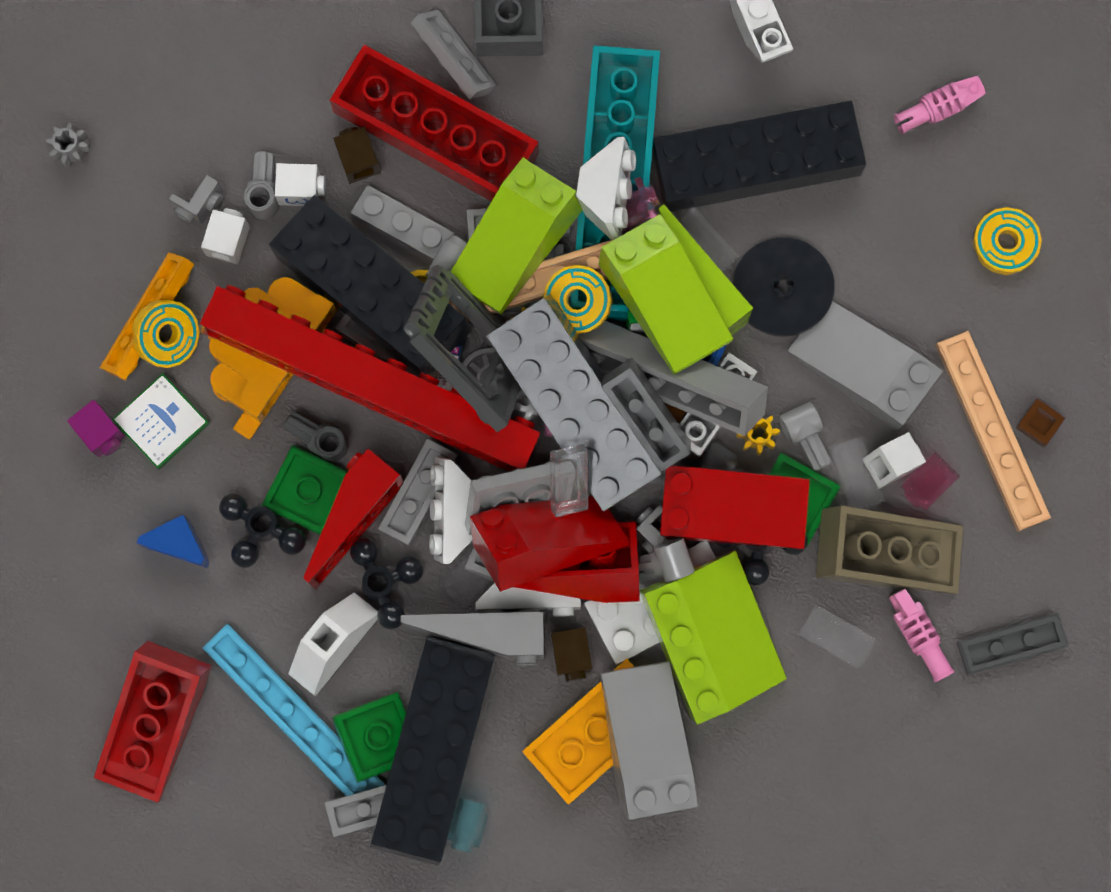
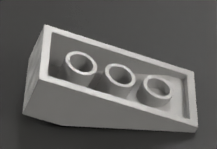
[787,301,943,432]
[401,612,545,666]
[600,661,698,820]

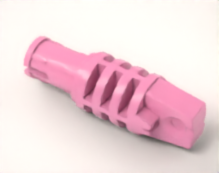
[893,76,986,134]
[889,589,955,682]

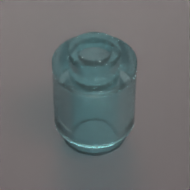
[447,798,488,853]

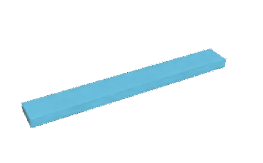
[203,624,385,796]

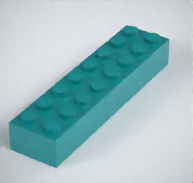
[570,45,660,321]

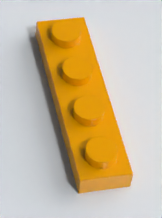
[99,252,195,381]

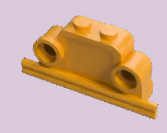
[208,277,338,440]

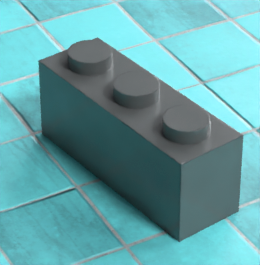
[601,358,691,472]

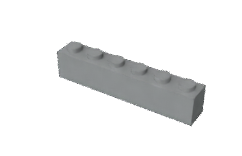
[578,321,768,436]

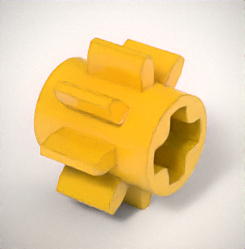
[736,416,780,456]

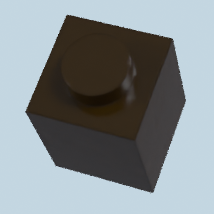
[333,127,381,184]
[551,628,592,682]

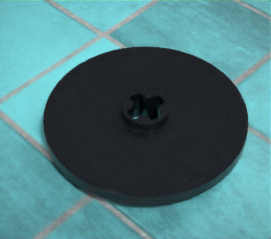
[733,238,834,336]

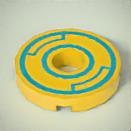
[972,207,1042,275]
[543,265,613,334]
[132,300,200,368]

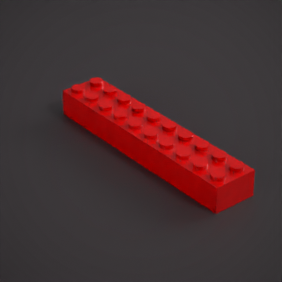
[199,284,540,472]

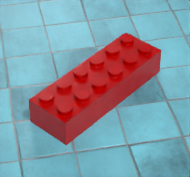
[329,44,539,202]

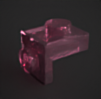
[622,177,660,235]
[901,452,960,510]

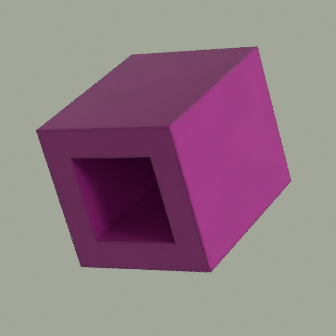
[67,399,126,457]

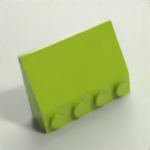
[639,550,787,725]

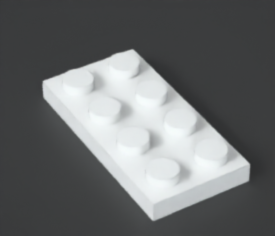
[584,541,716,666]

